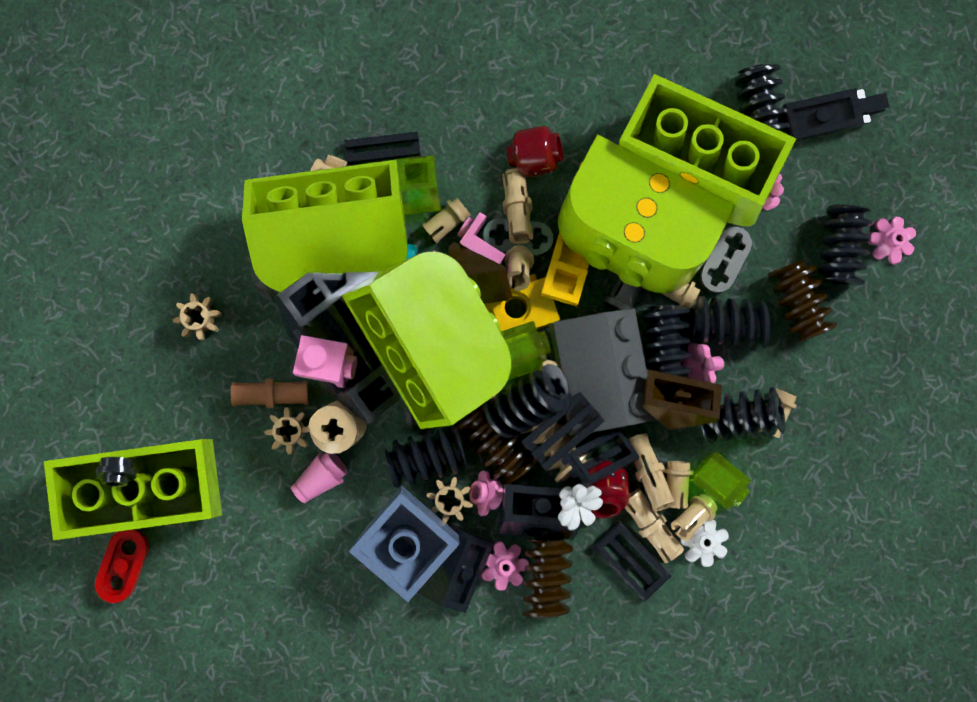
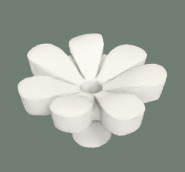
[558,484,603,530]
[680,519,729,567]

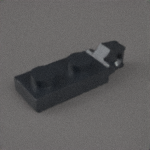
[781,88,890,142]

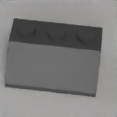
[549,309,656,436]

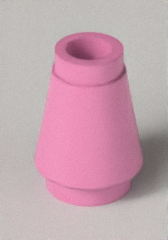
[291,452,348,503]

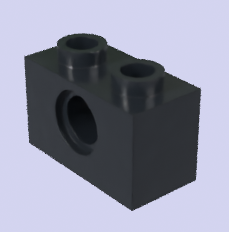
[499,484,581,540]

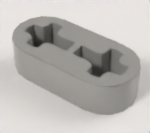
[699,226,752,294]

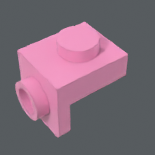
[457,213,505,264]
[293,335,357,388]

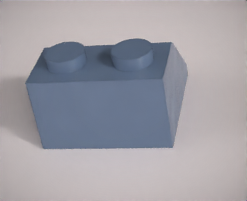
[349,485,460,602]

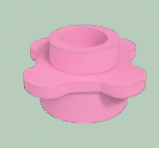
[470,471,503,516]

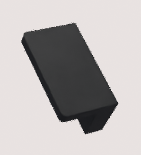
[417,523,494,613]

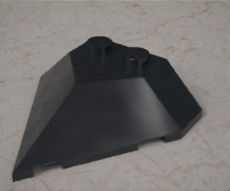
[275,272,400,424]

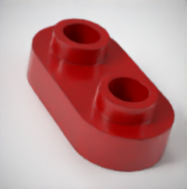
[95,529,149,603]

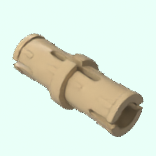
[502,168,533,244]
[628,433,676,512]
[625,488,684,563]

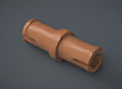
[231,379,308,409]

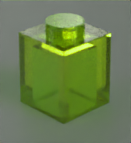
[396,155,441,215]
[500,321,551,380]
[689,451,751,510]

